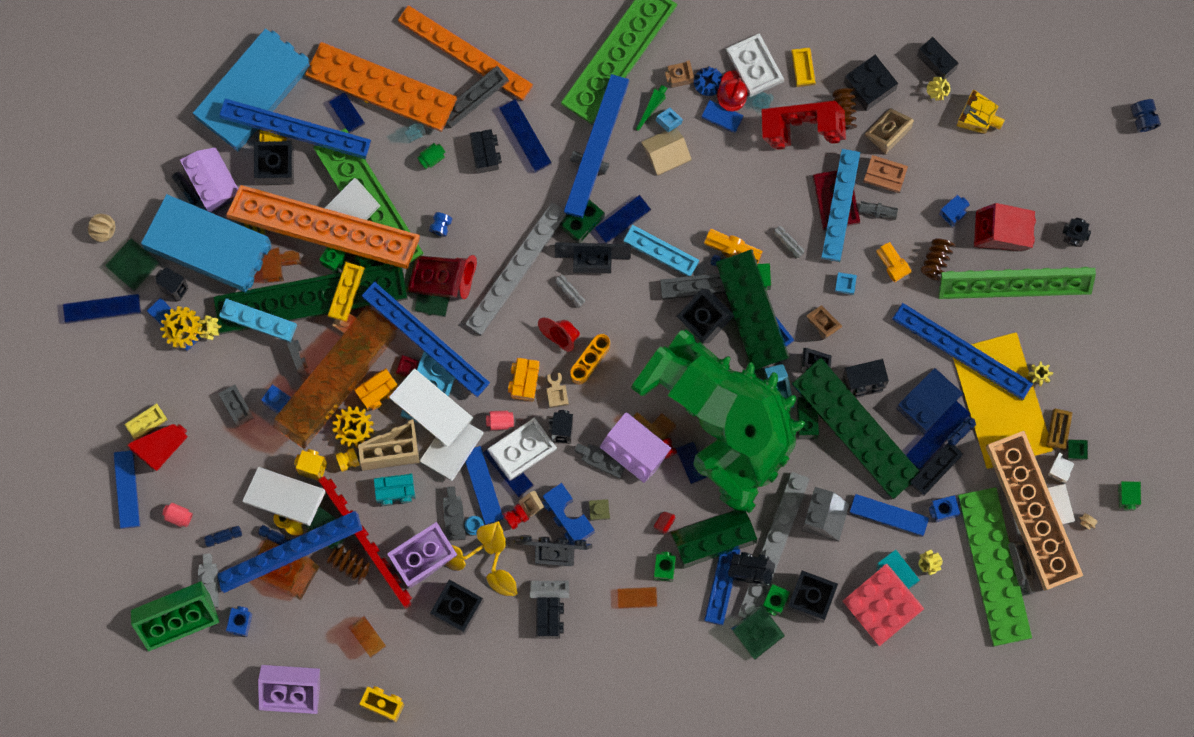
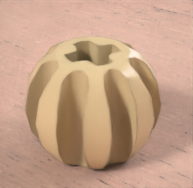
[88,213,115,242]

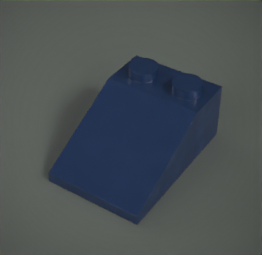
[896,368,963,435]

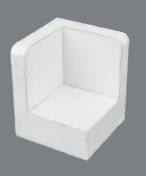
[1047,453,1074,484]

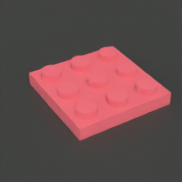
[843,564,924,646]

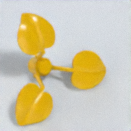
[445,521,518,596]

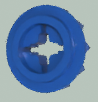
[694,66,723,96]

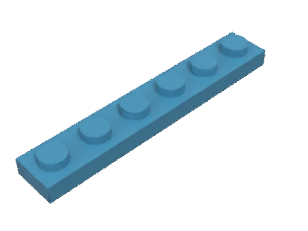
[821,149,860,262]

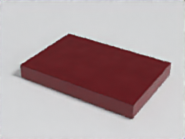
[812,170,860,230]
[407,256,466,298]

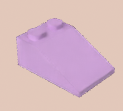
[387,522,457,588]

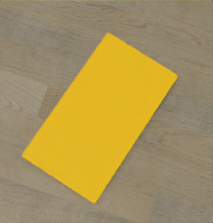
[953,332,1053,469]

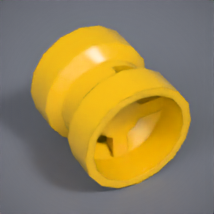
[335,448,360,472]

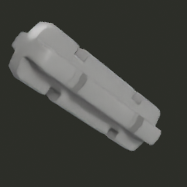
[773,226,804,258]
[555,275,585,308]

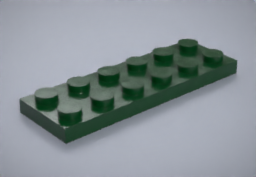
[716,249,790,371]

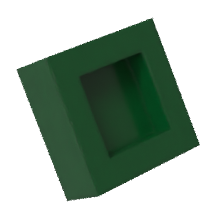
[1067,439,1088,460]

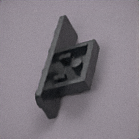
[555,242,631,274]
[514,535,592,566]

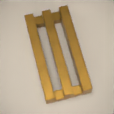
[1046,408,1073,450]

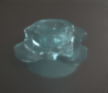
[752,92,774,109]

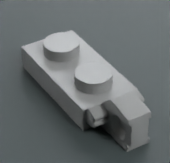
[198,554,219,608]

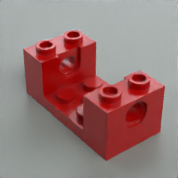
[761,101,846,150]

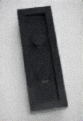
[910,443,964,496]

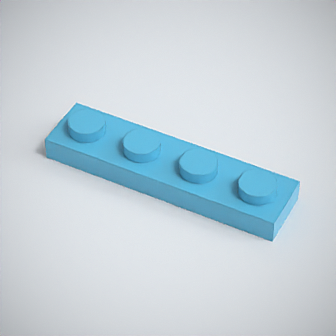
[623,225,699,277]
[219,299,297,342]

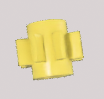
[927,77,950,101]
[198,316,221,340]
[1028,361,1053,387]
[918,550,943,575]

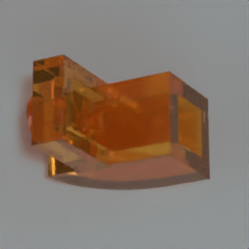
[262,247,301,283]
[633,412,676,441]
[348,616,386,658]

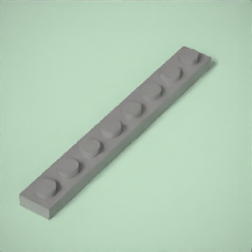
[466,202,568,336]
[738,472,810,623]

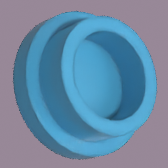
[465,516,484,535]

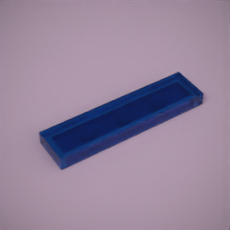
[499,99,552,173]
[63,294,142,324]
[906,401,971,470]

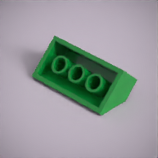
[131,581,219,652]

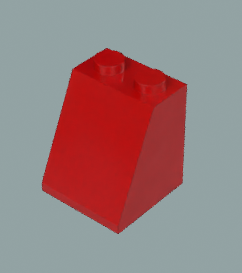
[974,203,1036,251]
[127,424,188,472]

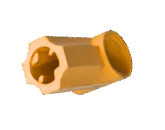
[876,242,911,282]

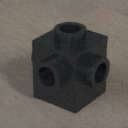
[1062,218,1091,247]

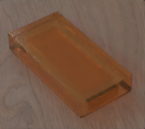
[618,587,657,609]

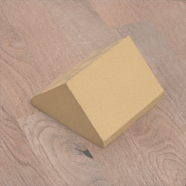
[865,108,914,154]
[641,128,692,176]

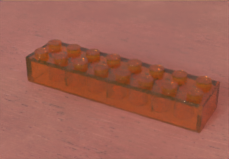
[273,306,398,449]

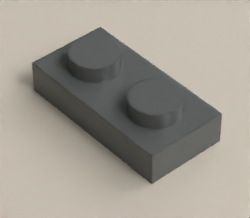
[218,384,254,428]

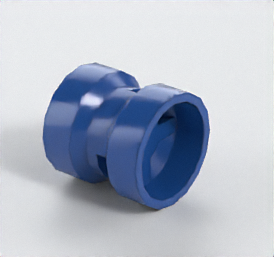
[429,212,453,237]

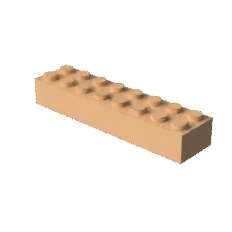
[986,431,1083,591]

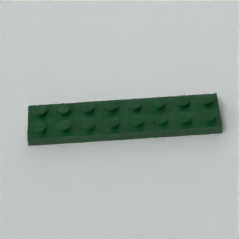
[791,358,920,499]

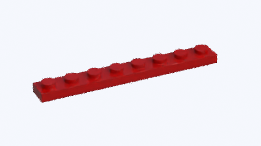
[319,476,412,609]

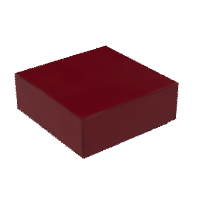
[396,355,420,377]

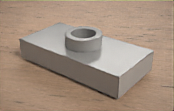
[530,581,569,598]

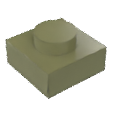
[589,499,610,521]

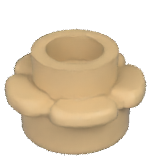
[1079,513,1098,530]

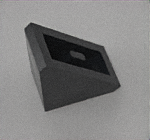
[801,348,832,372]

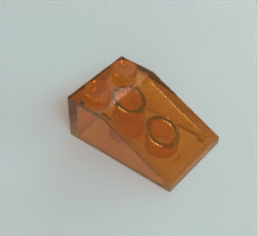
[256,539,319,600]

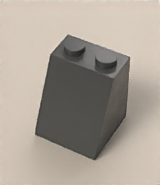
[802,487,849,542]

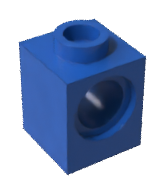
[929,495,960,522]
[226,606,253,637]

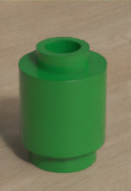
[417,143,446,170]

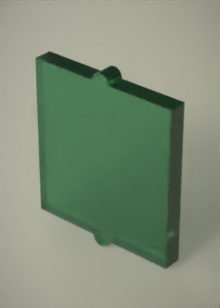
[415,294,450,317]

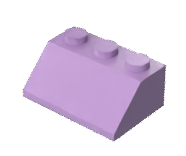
[180,147,238,213]
[600,412,671,483]
[258,665,320,714]

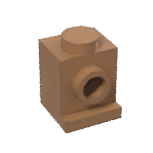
[665,60,694,88]

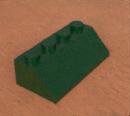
[671,510,757,569]

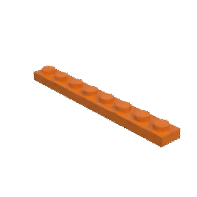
[398,5,533,101]

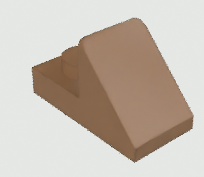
[806,305,842,340]

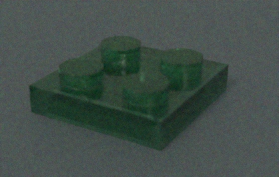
[105,238,160,291]
[731,605,785,660]

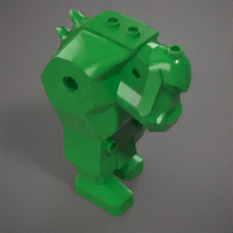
[631,329,805,514]

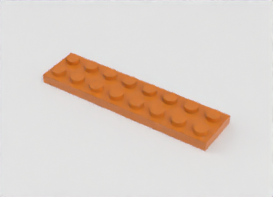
[305,42,457,132]

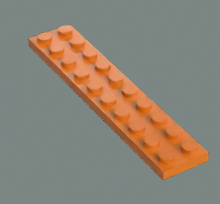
[227,185,420,269]

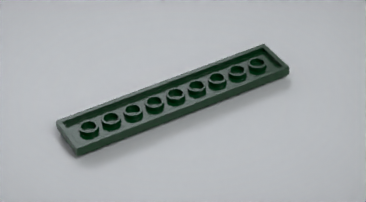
[214,264,408,335]

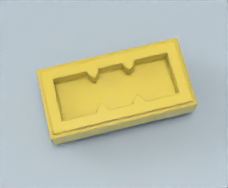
[124,404,168,440]

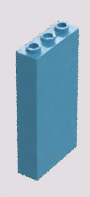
[193,28,310,152]
[141,194,271,293]

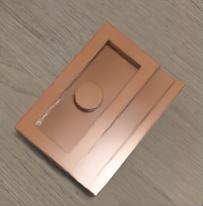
[863,155,908,193]

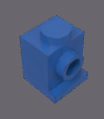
[939,195,970,227]

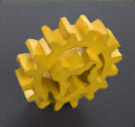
[160,306,202,348]
[332,406,374,448]

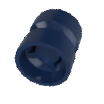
[1130,99,1161,133]

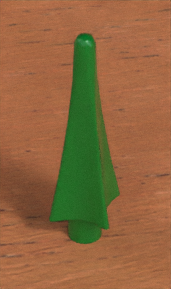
[636,85,668,131]

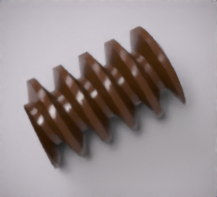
[832,88,857,130]
[920,238,956,281]
[327,545,370,585]

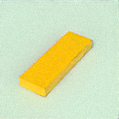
[328,262,365,322]

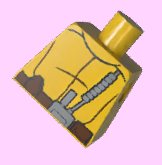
[956,90,1005,134]

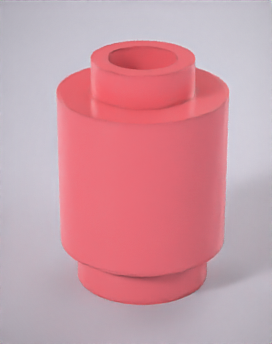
[486,410,514,430]
[162,503,193,527]

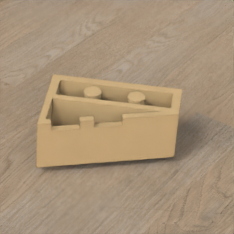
[358,419,420,471]

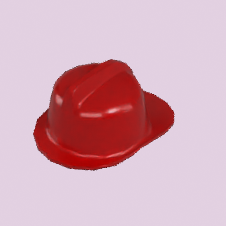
[717,70,748,112]
[455,255,477,300]
[538,317,580,352]

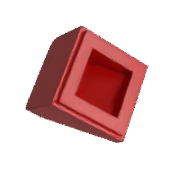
[654,512,676,535]

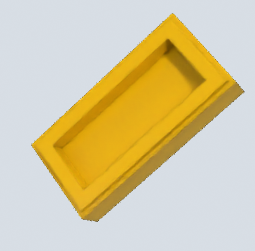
[791,47,816,87]

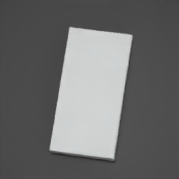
[389,368,473,447]
[242,467,326,526]

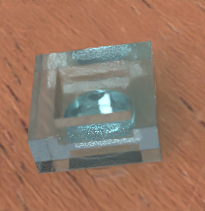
[405,123,426,143]

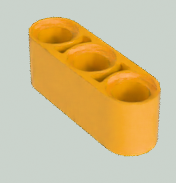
[570,334,610,385]

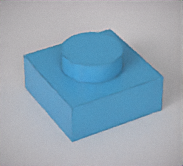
[655,108,683,133]
[835,272,857,295]

